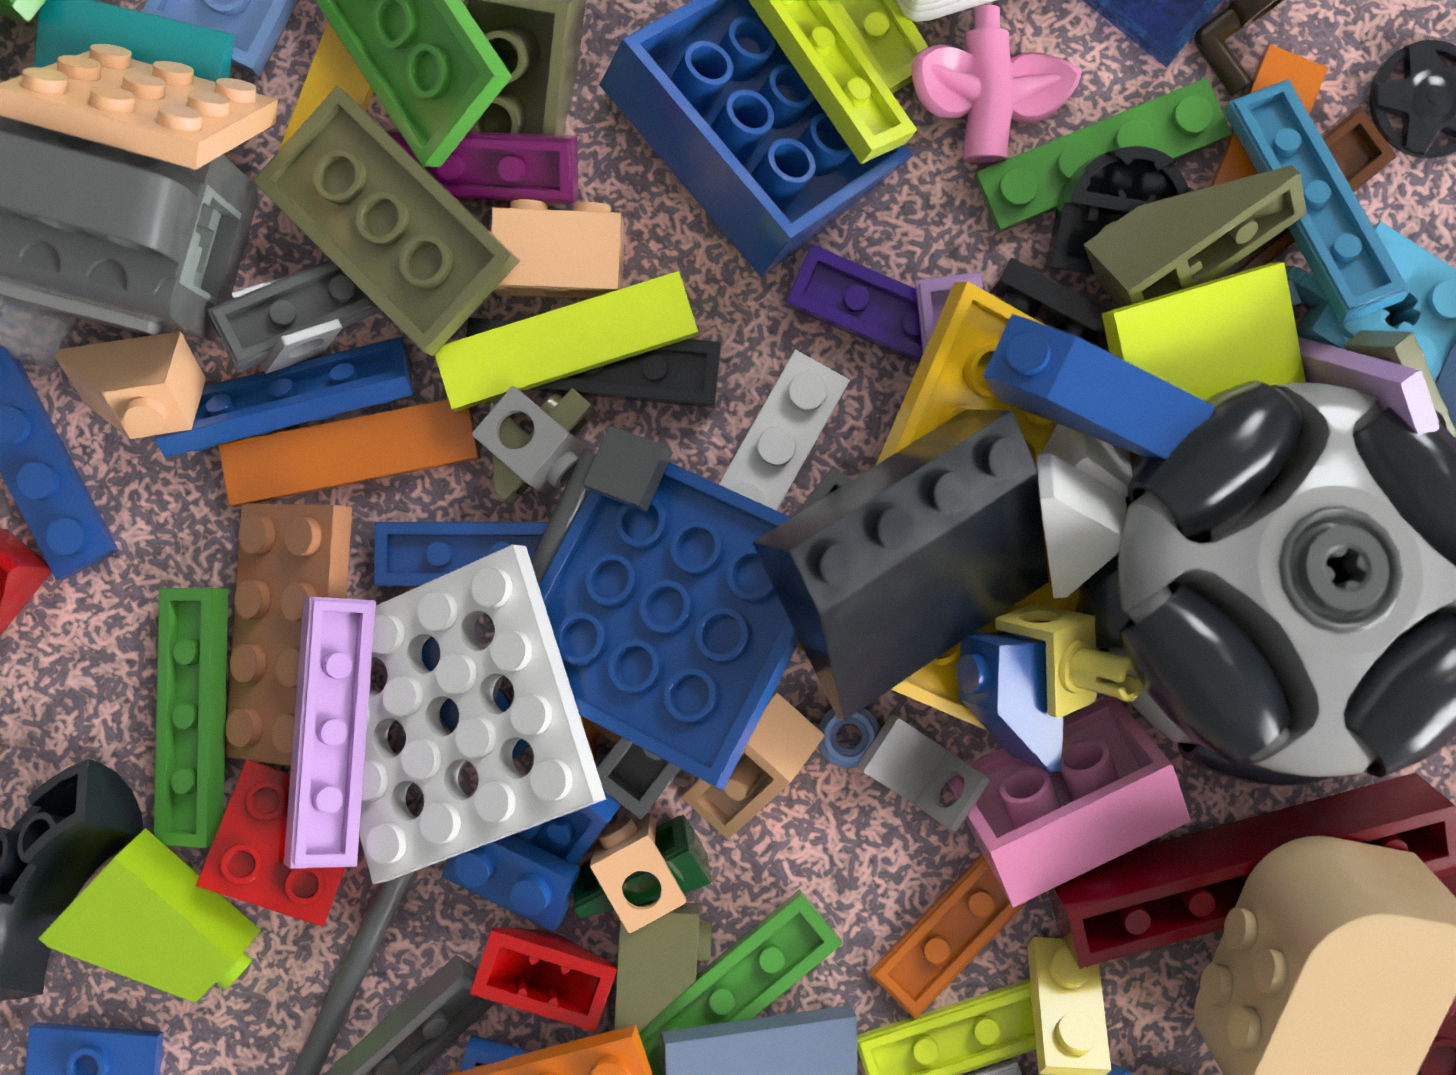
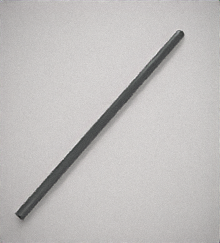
[291,448,596,1075]

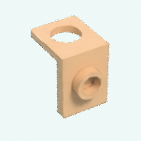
[590,813,686,933]

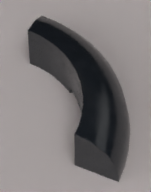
[0,759,144,1001]

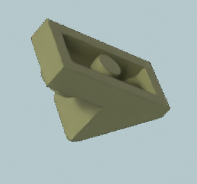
[490,388,597,505]

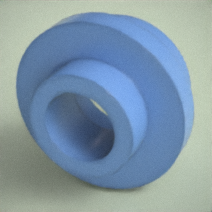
[818,708,880,768]

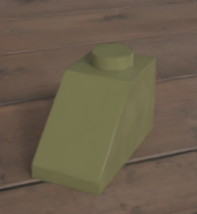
[614,901,712,1032]

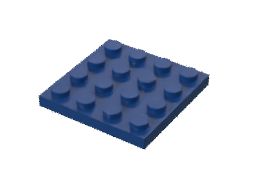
[539,462,800,790]

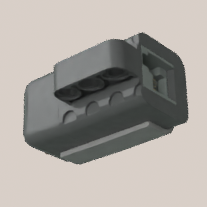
[0,116,258,341]

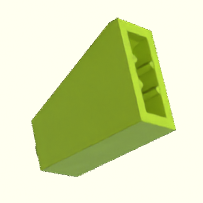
[38,828,261,1003]

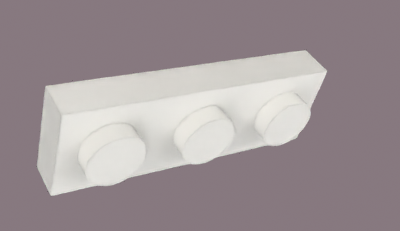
[719,349,850,510]

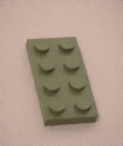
[253,86,520,356]

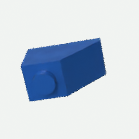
[956,631,1063,772]

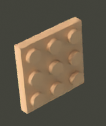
[0,44,278,169]

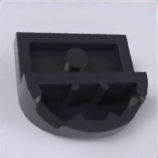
[1045,146,1195,275]

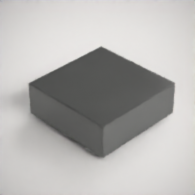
[583,425,673,512]

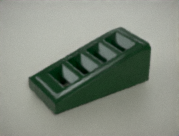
[573,814,712,918]

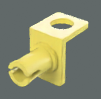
[995,604,1143,718]

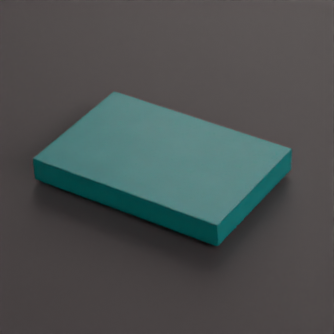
[33,0,235,82]

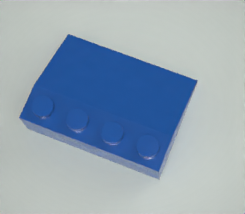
[599,0,913,277]

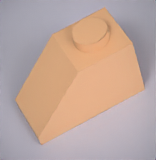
[56,331,206,439]
[681,693,825,840]

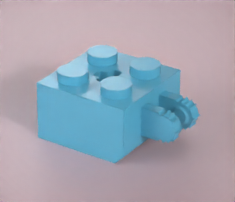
[1285,221,1456,381]

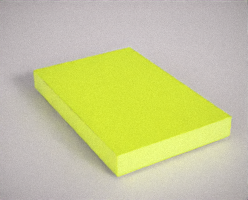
[1102,262,1306,400]

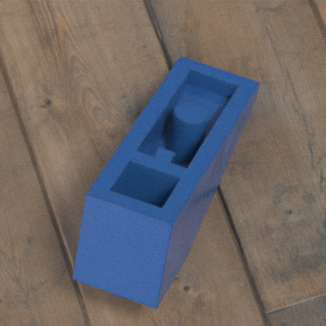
[983,313,1215,459]

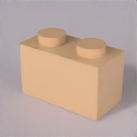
[491,199,625,299]

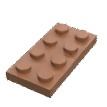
[225,503,352,766]

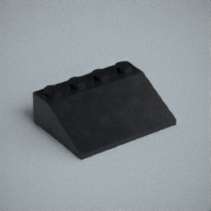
[752,409,1048,721]

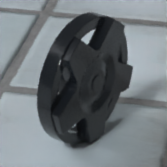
[1369,39,1456,159]

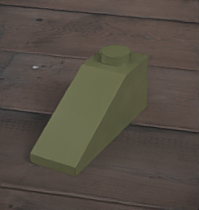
[1084,165,1307,307]

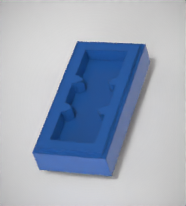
[25,1022,164,1075]

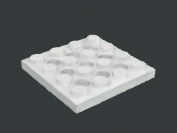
[359,545,606,884]

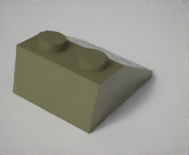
[461,0,586,135]

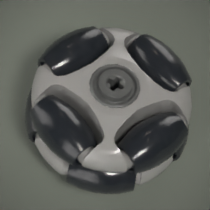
[1079,380,1456,786]

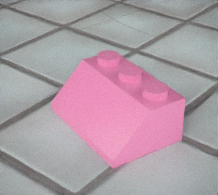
[947,696,1191,908]

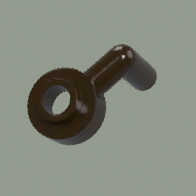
[1194,0,1285,97]

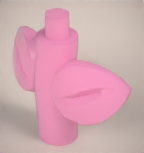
[912,5,1082,163]

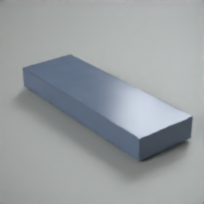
[661,1005,857,1075]

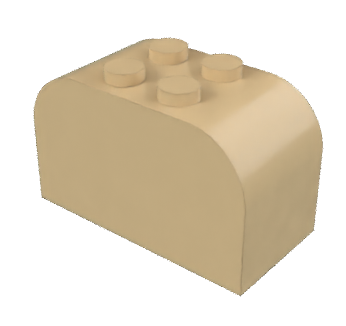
[1194,836,1456,1075]

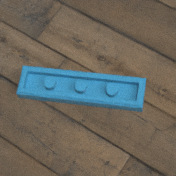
[1225,79,1410,324]

